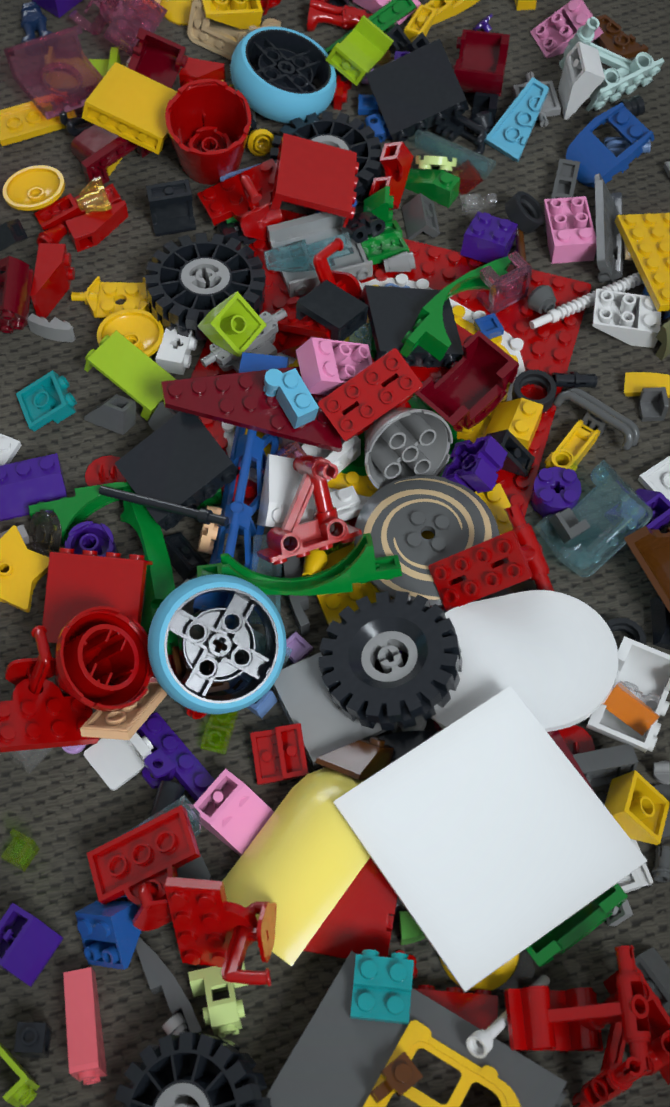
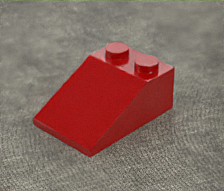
[30,243,75,318]

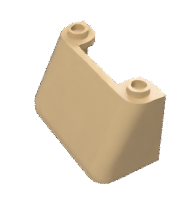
[187,0,281,60]

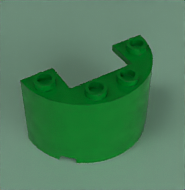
[526,883,628,967]

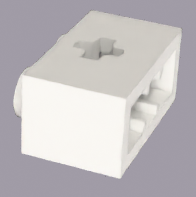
[155,326,197,375]

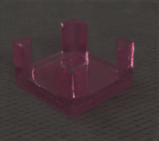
[477,251,532,314]

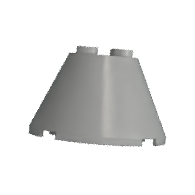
[364,407,453,490]

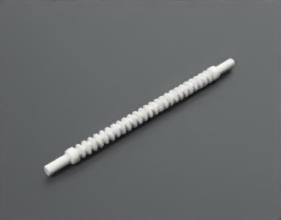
[529,272,644,329]

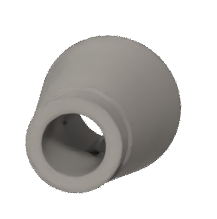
[384,251,416,272]

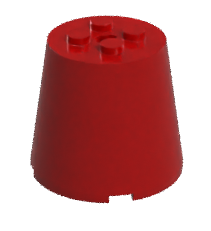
[165,79,251,185]

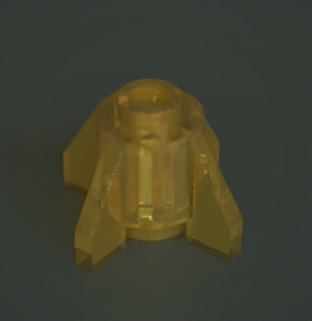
[76,177,112,214]

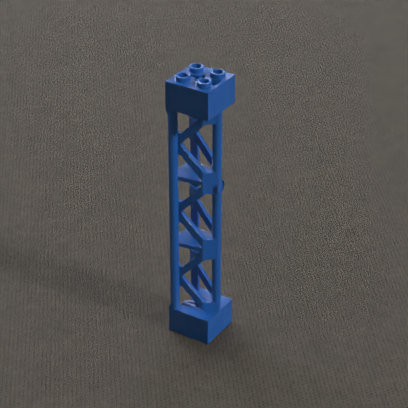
[193,352,289,629]

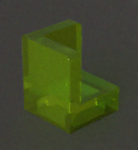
[1,828,40,872]

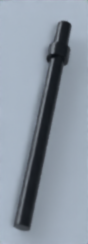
[99,485,229,527]

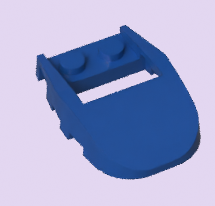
[566,102,655,188]

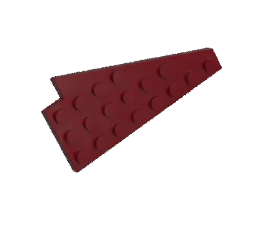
[161,366,342,452]

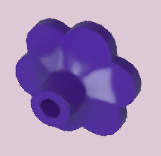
[473,13,493,32]

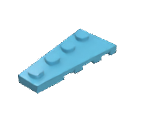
[485,77,549,162]

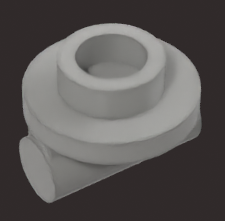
[653,761,670,784]

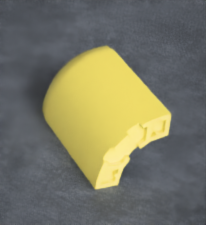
[223,767,370,966]

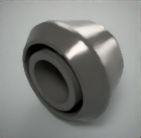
[527,285,556,314]

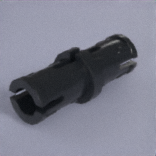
[551,371,598,388]

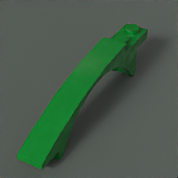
[400,255,514,361]
[29,482,222,545]
[120,488,178,655]
[197,533,402,596]

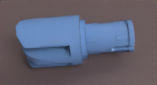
[603,137,651,157]

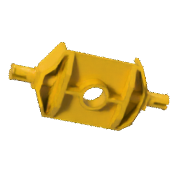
[71,276,151,318]

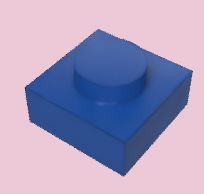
[358,95,378,115]
[474,313,504,339]

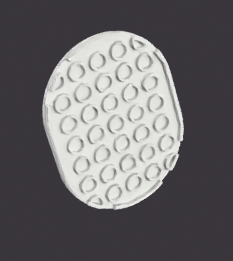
[431,590,619,732]

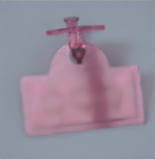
[69,0,168,57]

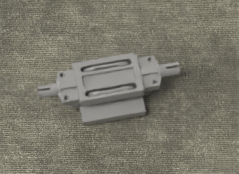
[200,308,287,373]

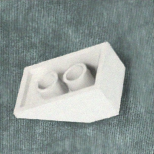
[257,454,314,528]

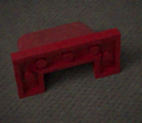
[71,124,151,191]

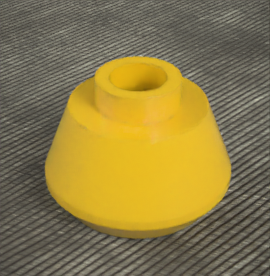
[247,129,274,156]

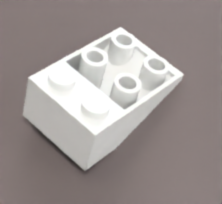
[558,41,605,120]
[592,289,661,348]

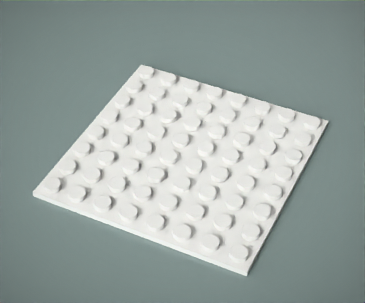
[333,685,647,993]

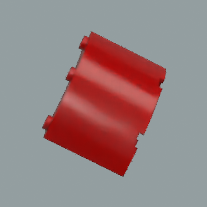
[303,857,398,959]

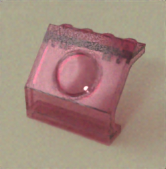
[3,25,103,120]

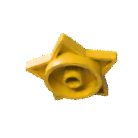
[0,525,49,613]

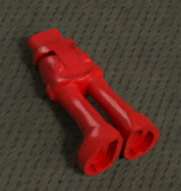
[307,0,373,32]

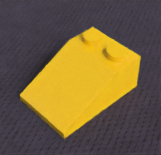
[201,0,263,29]

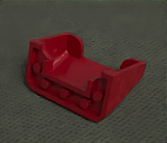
[127,28,188,89]

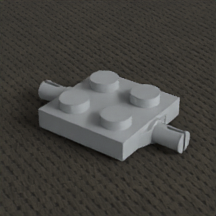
[513,72,561,127]

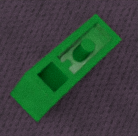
[405,169,460,208]

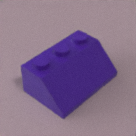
[0,453,68,521]

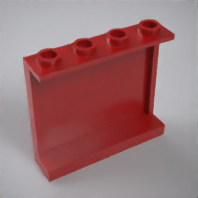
[271,133,359,228]
[42,548,153,643]

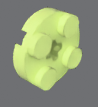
[415,155,457,172]

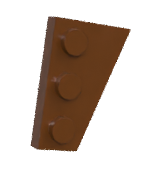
[595,15,648,59]

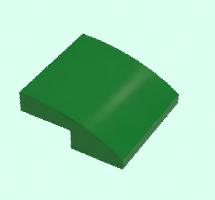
[361,220,409,265]

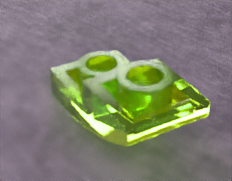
[200,711,239,755]

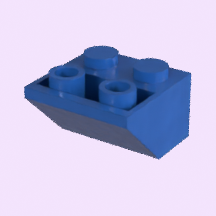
[75,900,141,970]

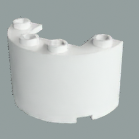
[586,636,670,753]

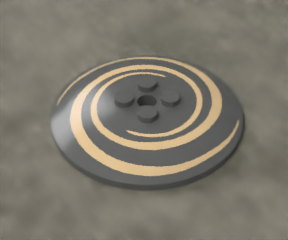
[354,475,500,607]

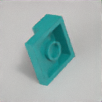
[16,370,77,432]
[350,949,414,1025]

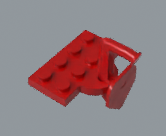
[197,158,282,241]
[272,238,362,339]
[0,625,99,752]
[86,805,201,931]
[164,877,277,986]

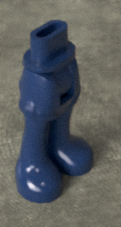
[20,1,58,56]

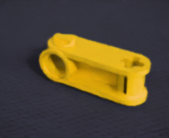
[544,420,600,471]

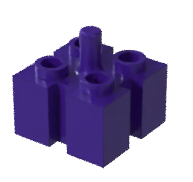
[441,435,508,493]

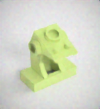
[188,962,249,1038]

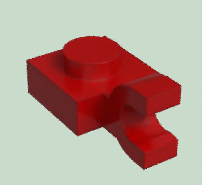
[334,75,352,110]

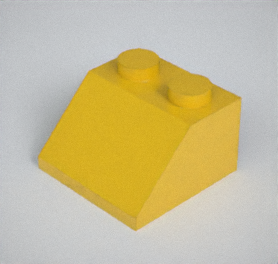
[483,398,544,450]
[604,770,670,845]

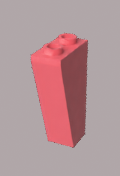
[63,967,107,1085]

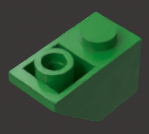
[363,186,394,222]

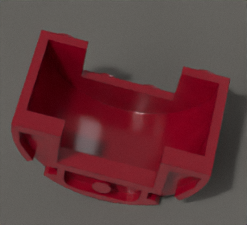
[452,29,510,97]
[0,256,33,334]
[414,330,519,432]

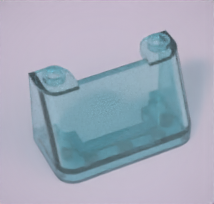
[534,459,653,577]

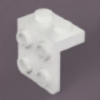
[297,435,361,483]
[84,732,154,791]

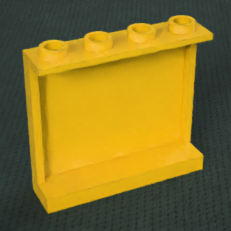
[82,62,177,155]

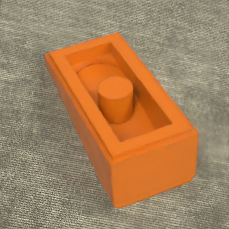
[604,682,660,736]

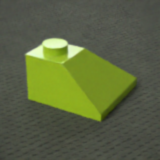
[198,291,267,357]

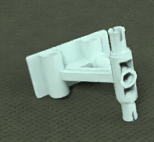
[559,17,665,111]

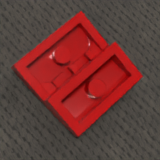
[250,723,309,786]

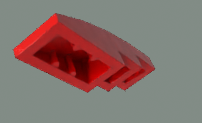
[34,184,122,230]

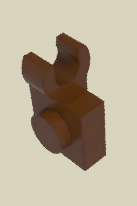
[369,1051,423,1103]

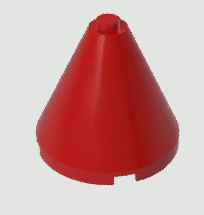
[55,606,154,711]

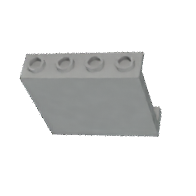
[267,212,373,298]
[272,652,397,770]

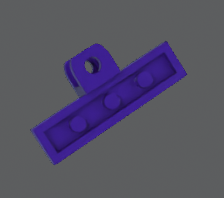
[137,712,215,802]

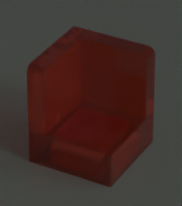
[451,159,483,196]

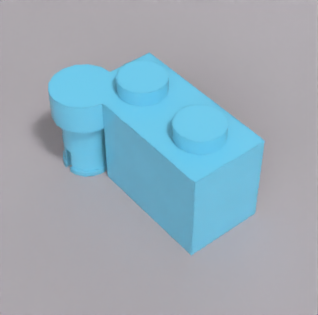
[263,368,319,429]

